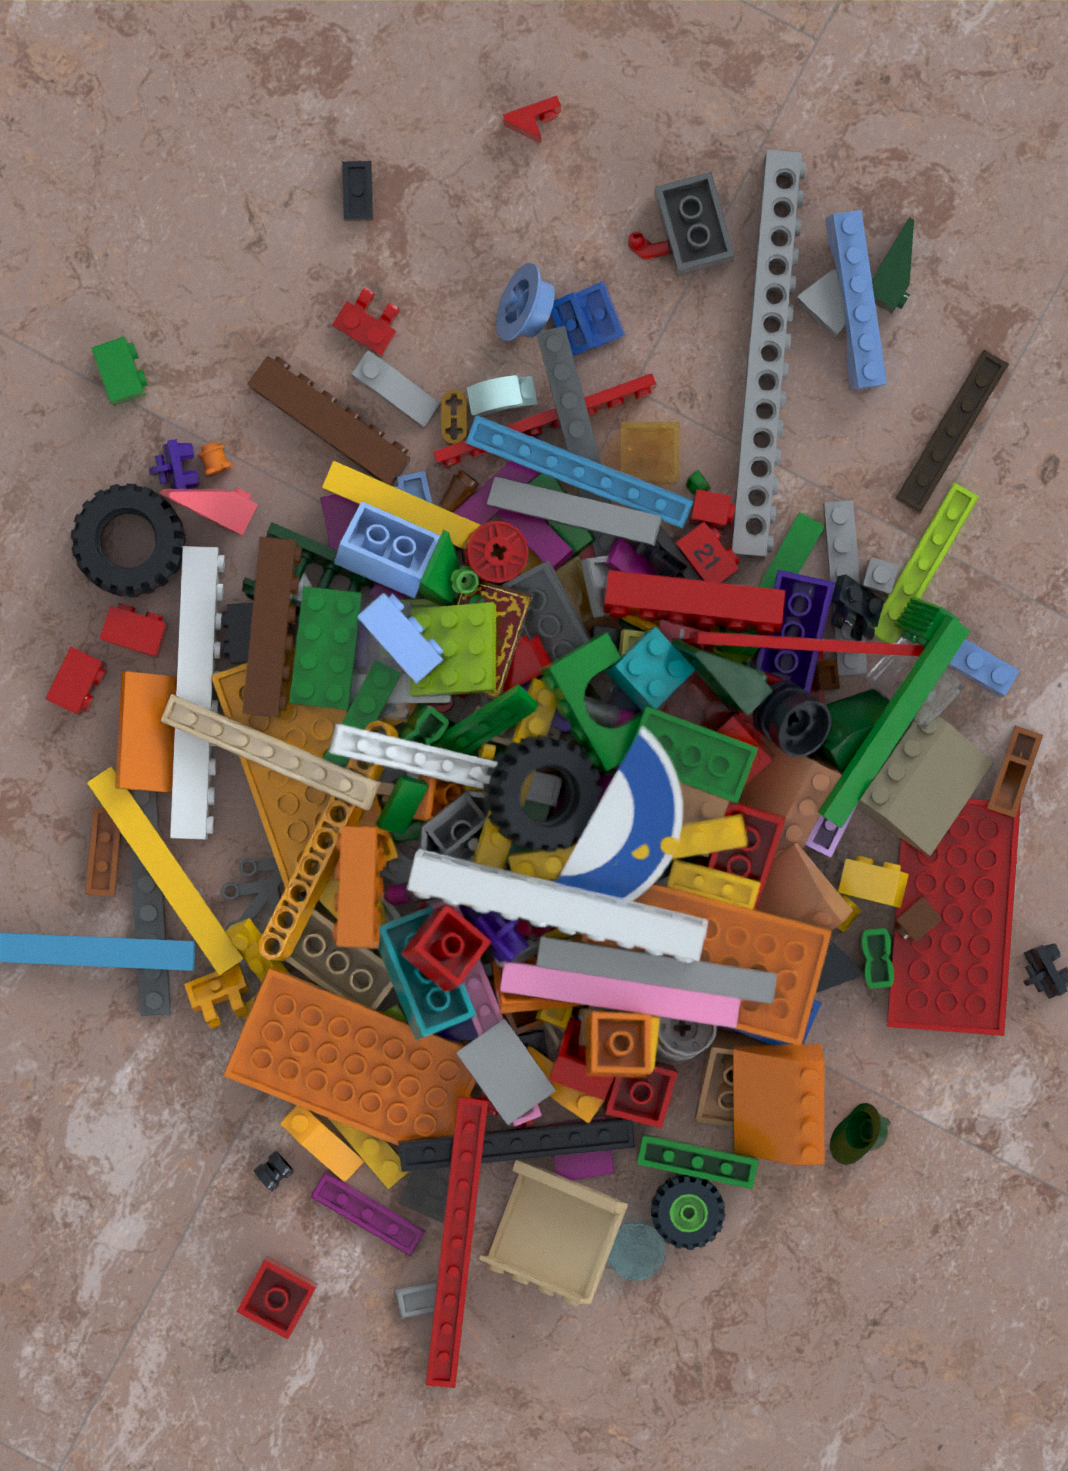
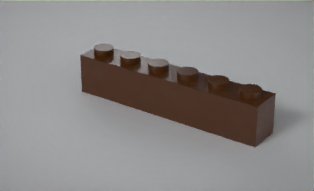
[247,356,410,486]
[243,537,302,717]

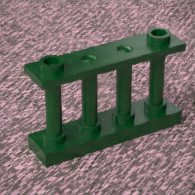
[242,522,375,617]

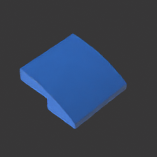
[551,282,626,356]

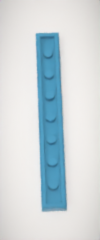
[466,415,694,529]
[0,933,196,971]

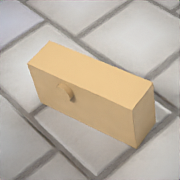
[273,904,394,1010]

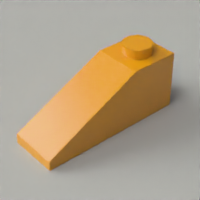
[526,1045,605,1123]
[279,1105,365,1182]

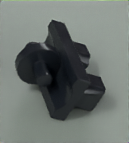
[1023,943,1068,999]

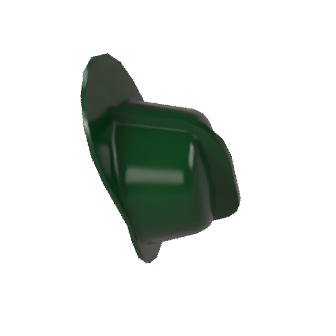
[830,1103,891,1165]

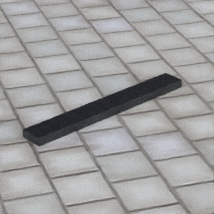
[398,1118,635,1172]

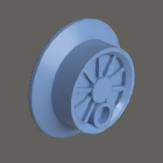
[496,263,555,341]

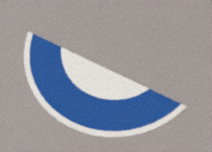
[556,727,683,901]

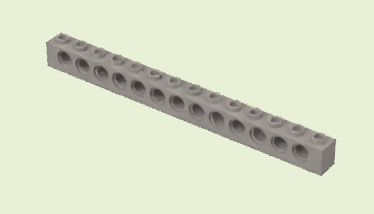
[731,149,806,559]

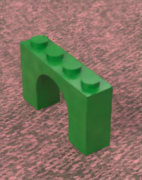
[540,633,644,772]

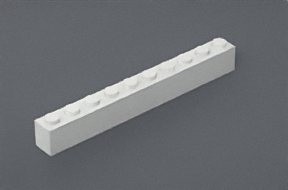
[170,546,225,840]
[407,849,708,963]

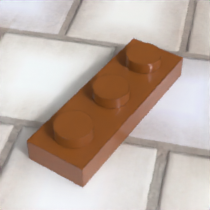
[85,807,121,897]

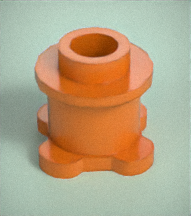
[197,441,233,478]

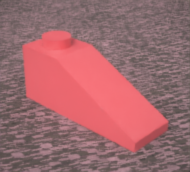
[160,488,258,536]

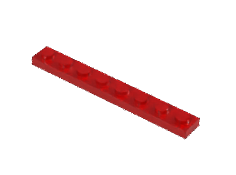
[433,373,656,468]

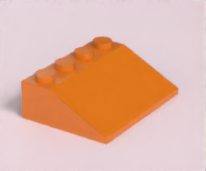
[733,1044,825,1165]

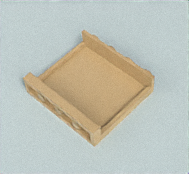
[479,1160,628,1307]

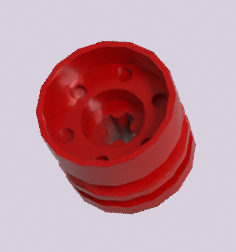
[462,521,529,584]

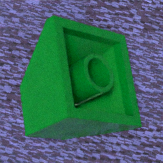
[418,530,460,606]

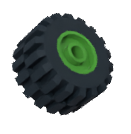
[651,1174,726,1250]

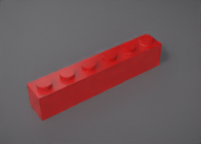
[604,570,785,635]

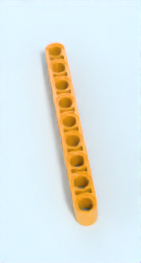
[258,721,398,961]

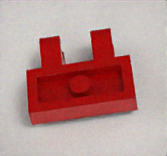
[332,287,400,357]

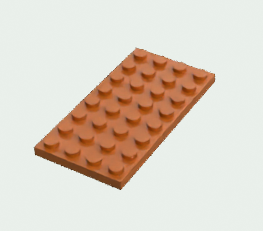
[582,883,832,1046]
[223,966,476,1146]

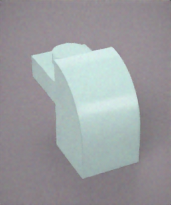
[466,375,538,416]

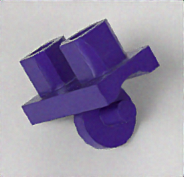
[149,439,199,489]
[473,910,529,963]

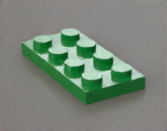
[289,586,362,710]
[631,706,758,804]

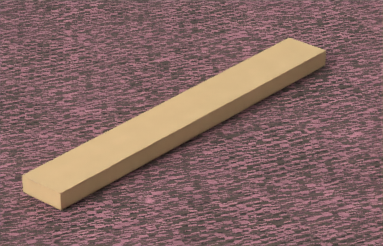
[160,694,380,810]

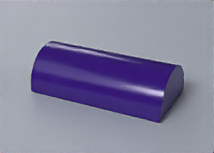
[755,570,835,694]

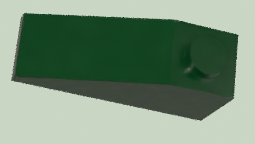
[872,217,914,314]

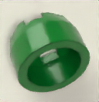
[686,470,711,495]

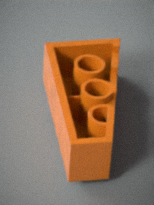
[333,826,389,948]

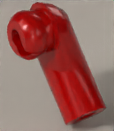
[628,231,670,260]

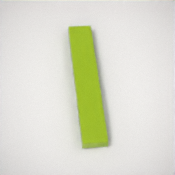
[874,482,979,643]

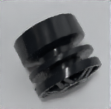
[752,681,832,757]

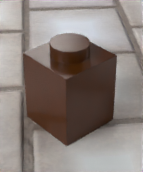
[894,897,942,942]

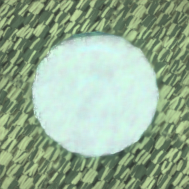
[608,1222,665,1281]

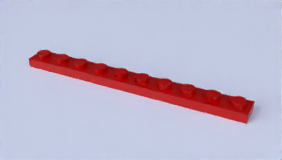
[426,1096,488,1388]

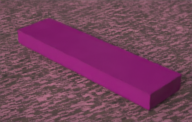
[310,1171,426,1257]

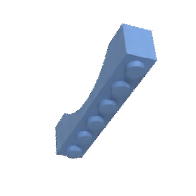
[825,210,887,391]

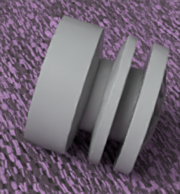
[656,1016,717,1062]

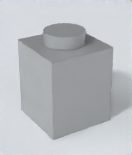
[861,557,899,596]

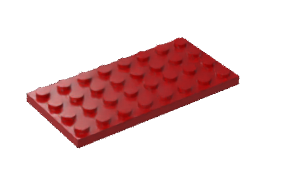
[886,799,1021,1036]

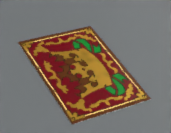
[454,577,533,700]

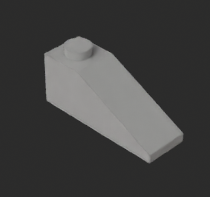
[351,351,441,428]

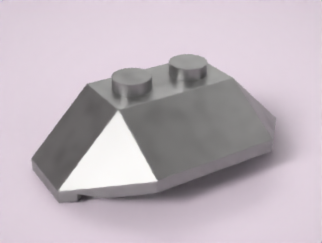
[419,790,489,862]

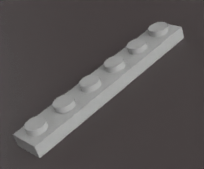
[823,500,868,676]

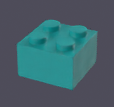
[606,626,695,711]

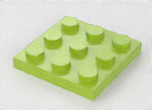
[410,602,496,697]

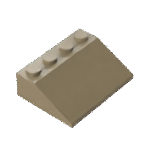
[856,707,993,857]

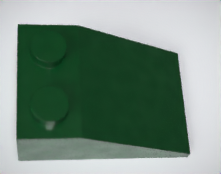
[671,639,773,716]
[815,688,890,773]

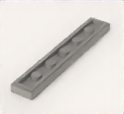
[487,477,662,546]

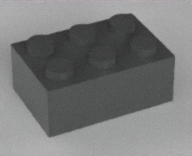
[654,172,735,277]

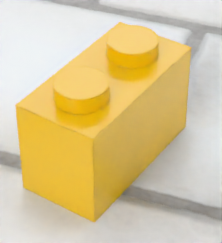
[838,855,909,908]

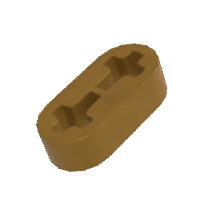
[441,389,467,445]

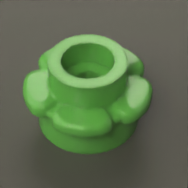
[451,566,479,594]

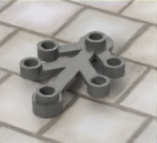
[222,858,303,931]

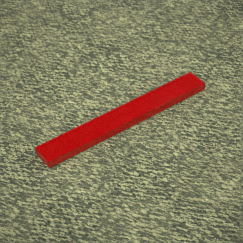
[689,631,924,657]

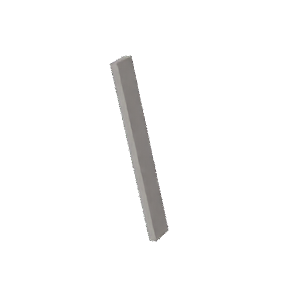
[536,936,777,1004]

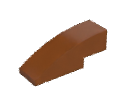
[987,725,1043,818]

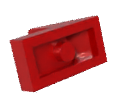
[502,96,561,143]

